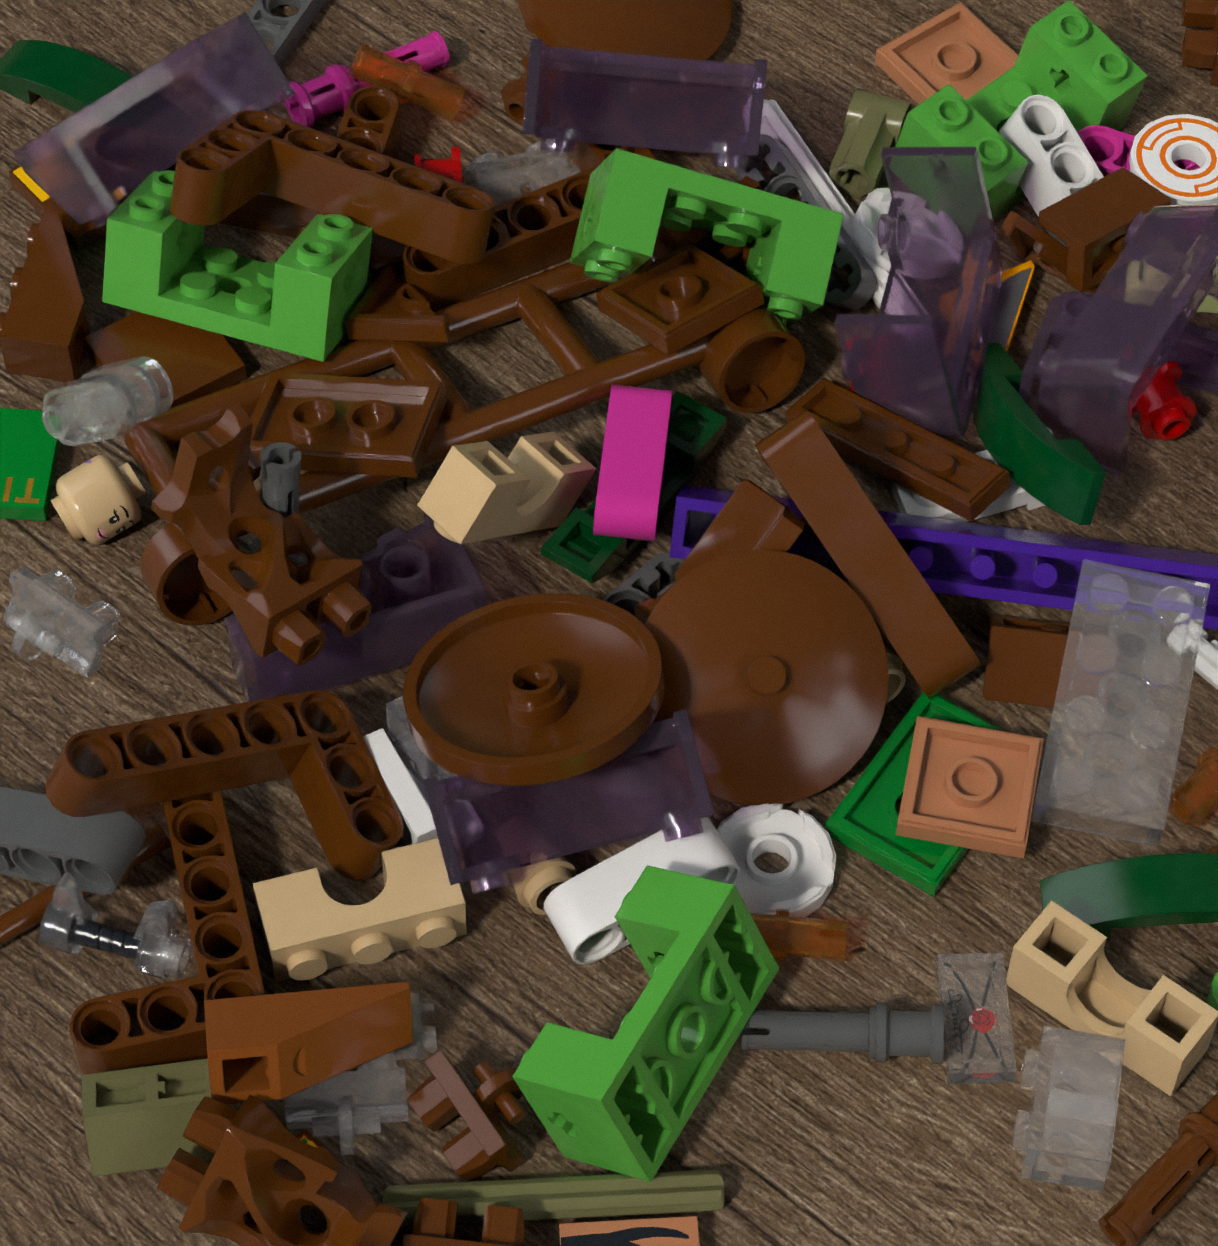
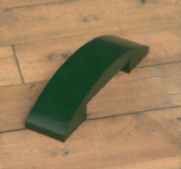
[0,40,200,141]
[972,343,1106,525]
[541,391,727,583]
[1040,853,1218,941]

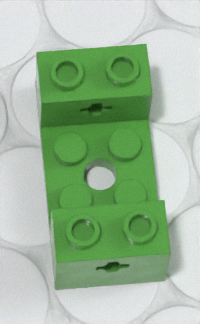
[890,0,1148,241]
[569,148,844,326]
[102,170,373,362]
[512,865,780,1182]

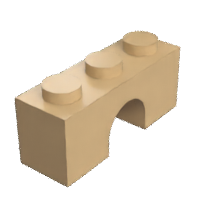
[417,432,596,544]
[253,836,467,982]
[1005,900,1218,1096]

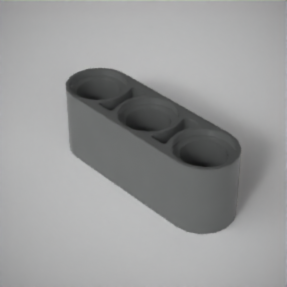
[0,787,147,895]

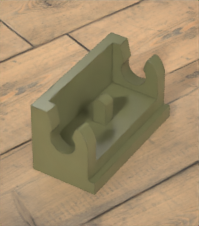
[82,1059,215,1177]

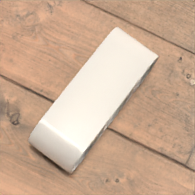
[999,94,1104,247]
[544,814,741,965]

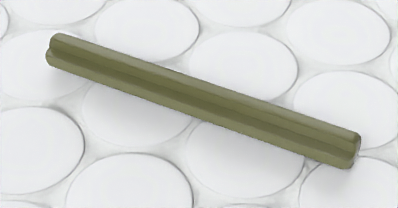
[383,1169,725,1227]

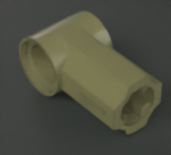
[829,88,912,199]

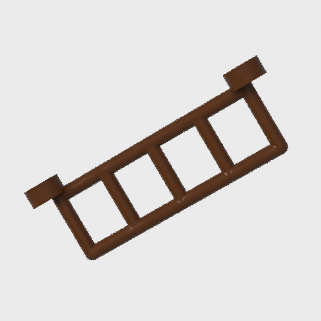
[124,236,805,625]

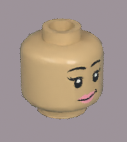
[50,455,146,545]

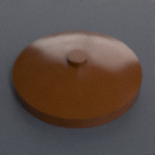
[517,0,732,88]
[644,550,889,806]
[403,593,665,786]

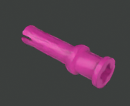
[283,31,450,128]

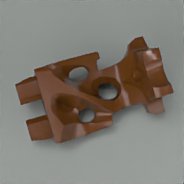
[151,403,372,667]
[157,1095,407,1246]

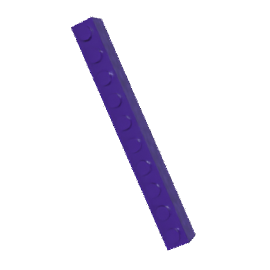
[669,485,1218,630]

